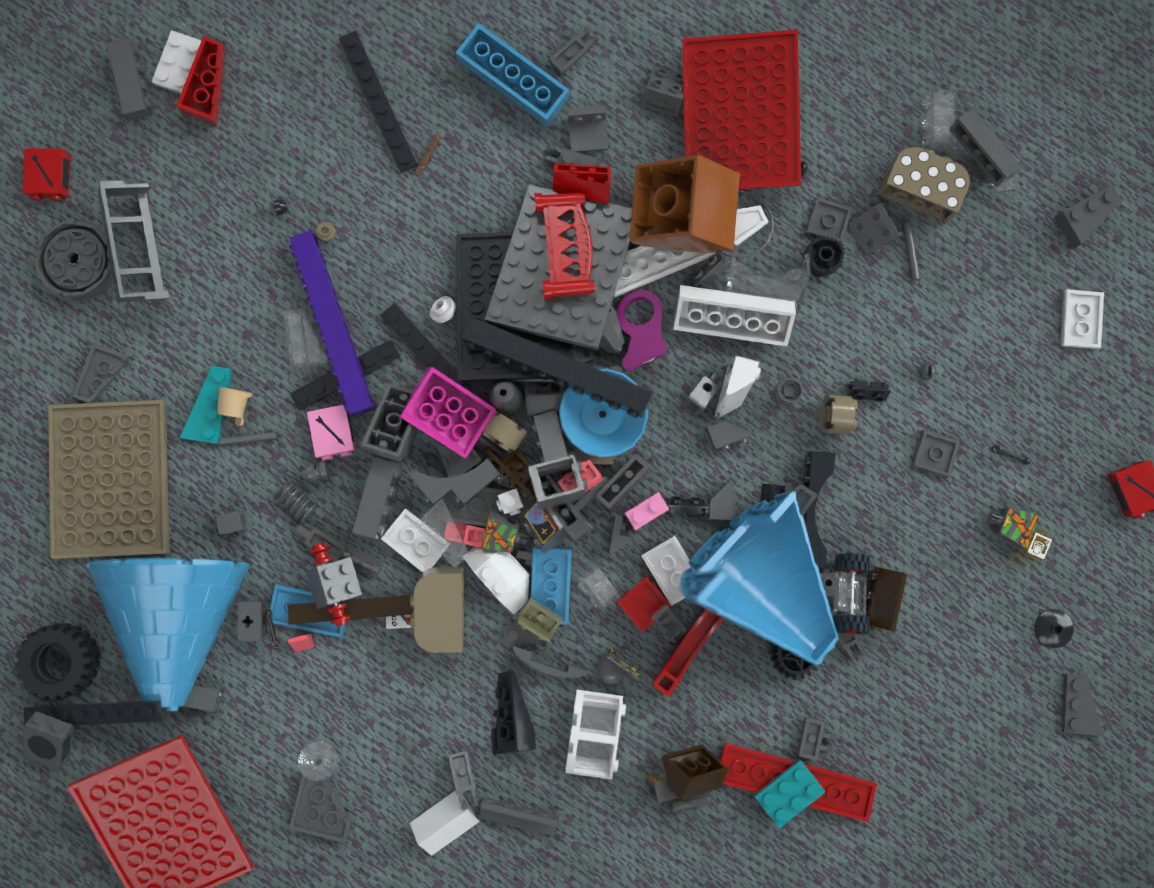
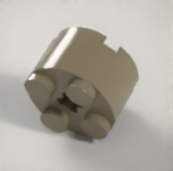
[819,395,858,434]
[482,411,528,453]

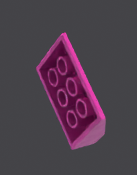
[400,367,497,459]

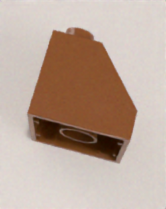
[629,155,740,253]

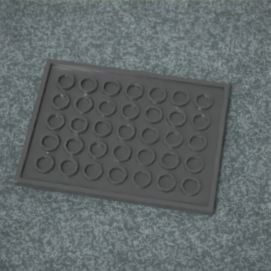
[485,185,632,350]

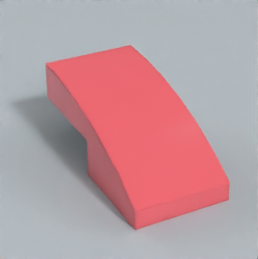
[444,521,486,547]

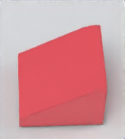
[288,633,314,652]

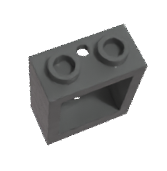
[528,455,588,510]

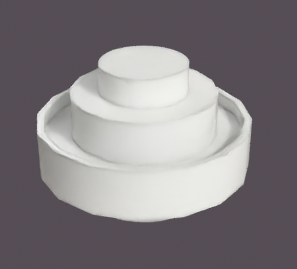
[430,296,456,323]

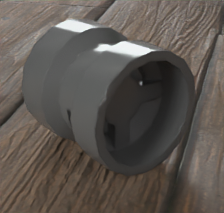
[306,460,330,483]

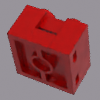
[617,576,672,632]

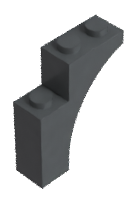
[408,459,501,505]

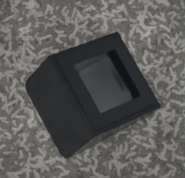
[760,484,786,503]

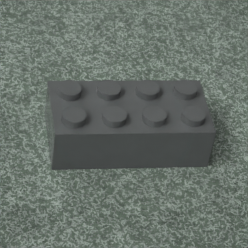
[352,457,403,539]

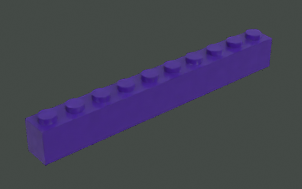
[289,230,376,417]

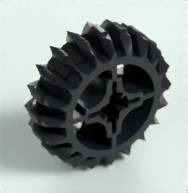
[769,643,820,680]

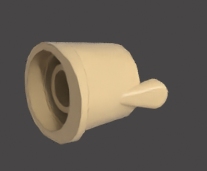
[217,387,252,426]

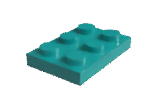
[754,759,825,829]

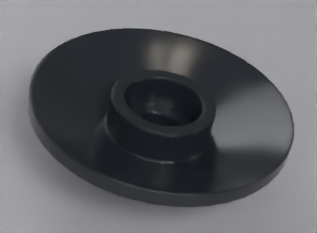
[1035,609,1074,648]

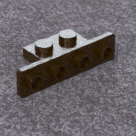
[484,446,536,502]

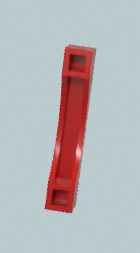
[651,608,725,697]

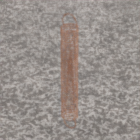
[414,130,443,178]

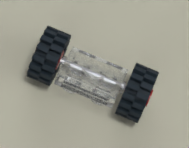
[833,553,871,635]

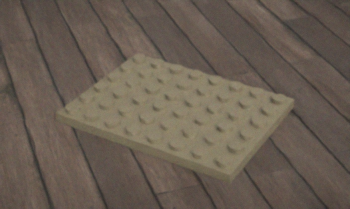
[48,400,169,559]

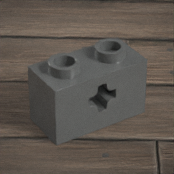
[235,601,266,641]

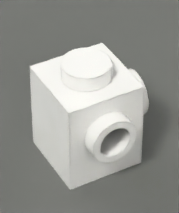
[496,489,524,516]

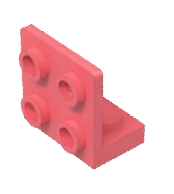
[558,459,603,502]

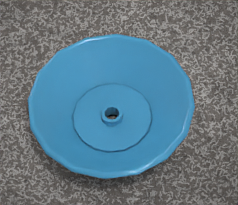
[559,369,648,458]

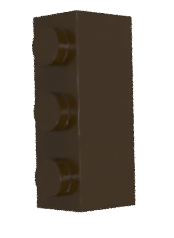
[861,567,907,632]
[662,744,729,800]

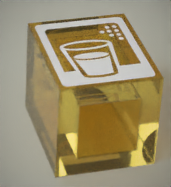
[1020,529,1053,561]

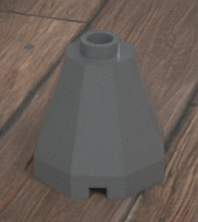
[599,306,625,355]

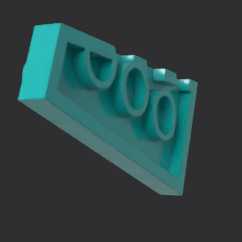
[180,366,232,444]

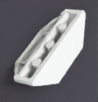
[463,546,530,614]

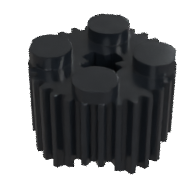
[803,235,845,278]

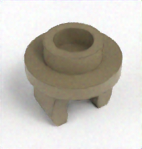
[316,222,336,241]

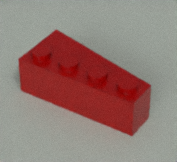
[176,36,226,126]

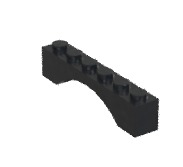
[803,451,835,569]

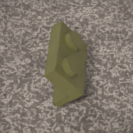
[516,597,563,643]

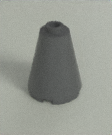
[487,380,525,417]

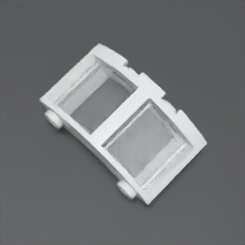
[565,690,626,780]

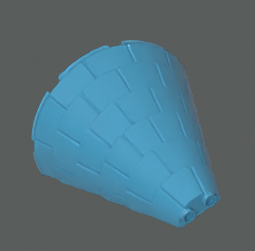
[679,491,839,666]
[87,559,249,711]

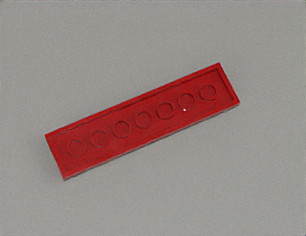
[720,742,877,822]

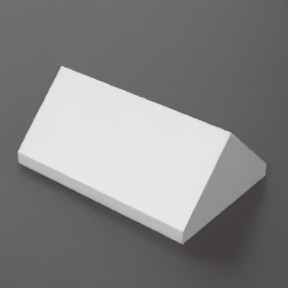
[410,790,480,856]

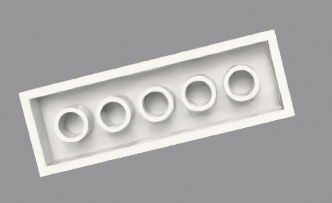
[673,285,796,346]

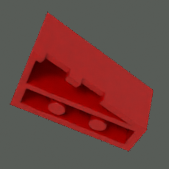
[553,163,611,204]

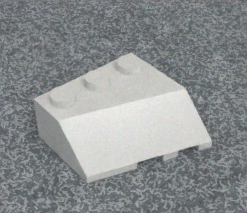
[714,356,761,419]

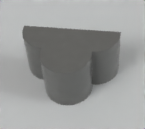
[361,383,418,462]

